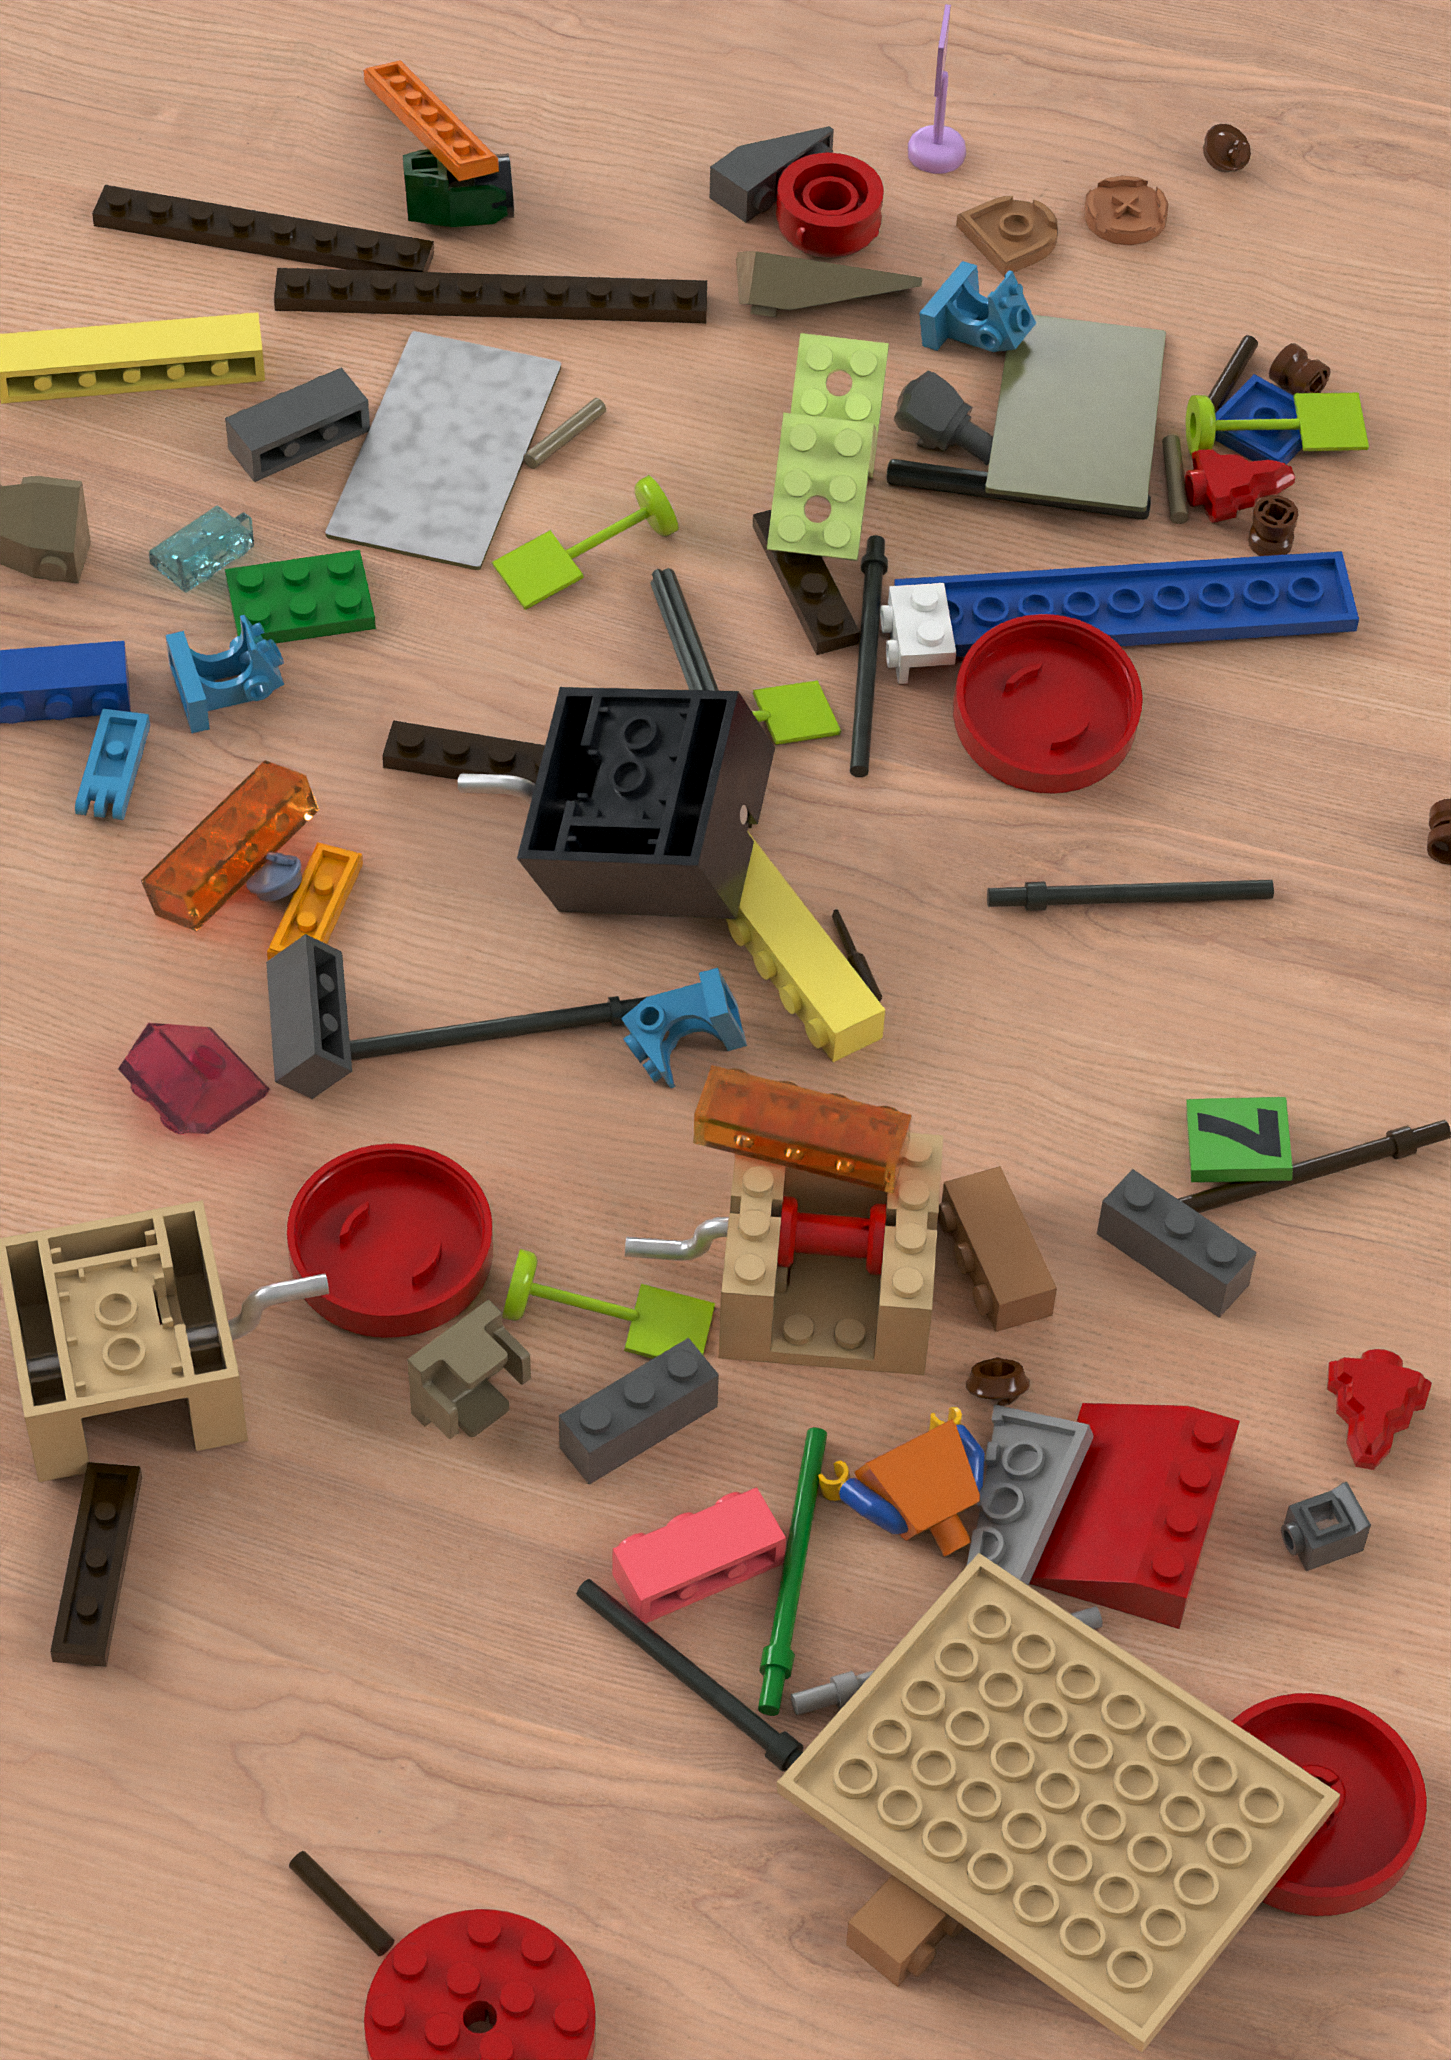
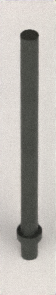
[850,535,888,777]
[350,996,648,1060]

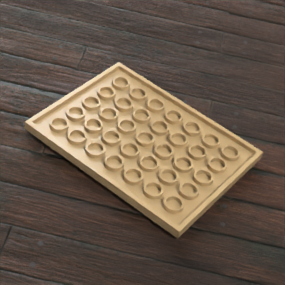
[777,1553,1340,2052]

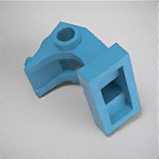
[919,261,1036,352]
[166,615,284,733]
[621,968,747,1088]

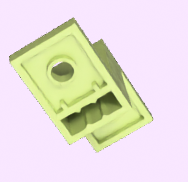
[767,333,889,561]

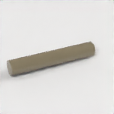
[523,398,606,469]
[1162,435,1189,524]

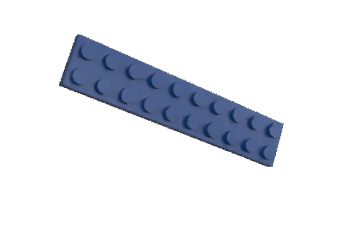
[894,551,1359,657]

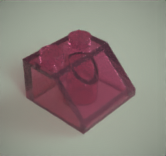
[118,1022,270,1135]

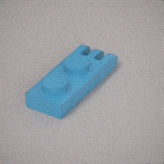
[75,709,150,820]

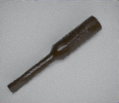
[832,909,882,1002]

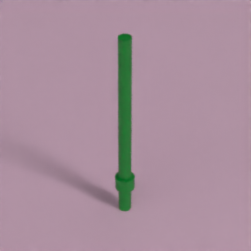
[758,1427,828,1716]

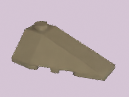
[736,251,922,317]
[0,476,91,583]

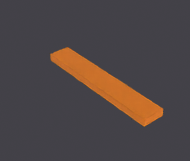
[363,60,499,181]

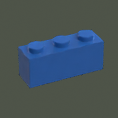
[0,641,131,724]

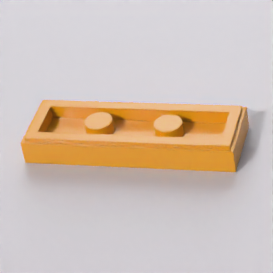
[267,842,363,961]

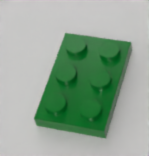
[225,550,376,644]

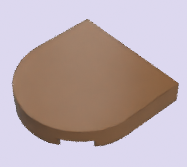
[956,196,1058,277]

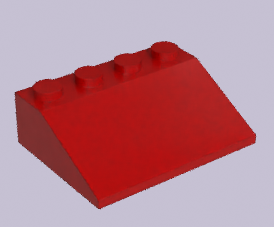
[1029,1403,1240,1629]

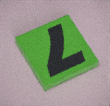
[1186,1097,1293,1183]

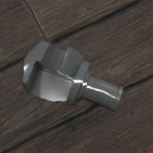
[894,371,993,466]

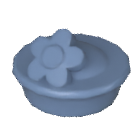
[246,852,302,902]

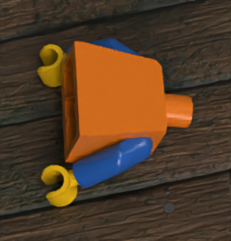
[818,1407,985,1557]

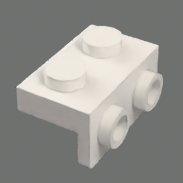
[880,583,956,684]

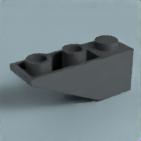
[709,126,834,223]

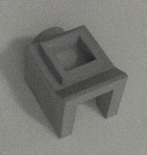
[1281,1481,1371,1571]

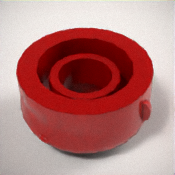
[776,152,884,259]

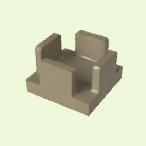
[407,1299,531,1439]

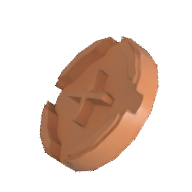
[1084,175,1169,245]

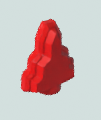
[1185,449,1296,523]
[1327,1349,1432,1470]

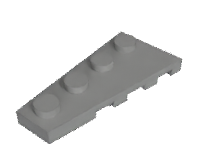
[967,1404,1094,1585]

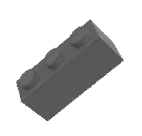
[225,367,370,482]
[266,934,352,1099]
[1097,1169,1257,1318]
[559,1338,719,1485]

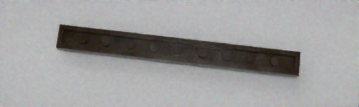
[274,268,708,324]

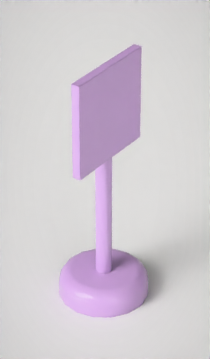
[908,4,966,174]

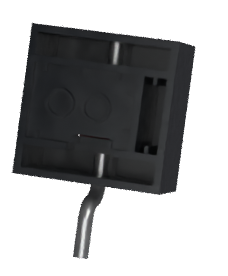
[457,687,775,919]

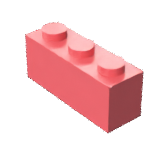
[612,1487,786,1624]

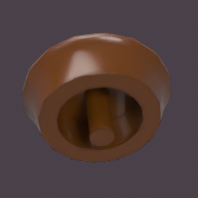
[1203,123,1251,172]
[966,1357,1030,1406]

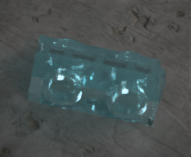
[148,505,254,593]

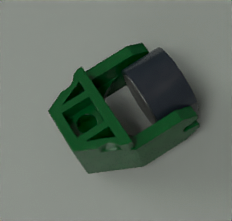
[402,149,514,227]

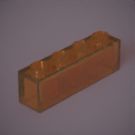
[141,760,319,932]
[693,1065,912,1194]

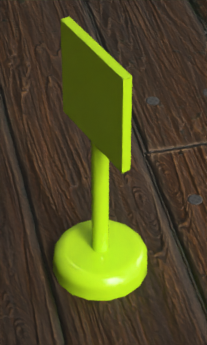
[1186,392,1369,456]
[492,475,679,610]
[752,680,841,745]
[502,1249,715,1359]

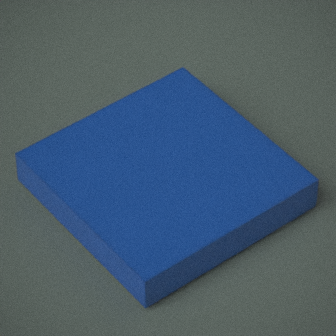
[1215,374,1303,465]

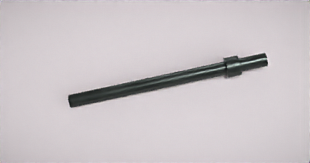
[987,880,1274,911]
[576,1579,803,1771]

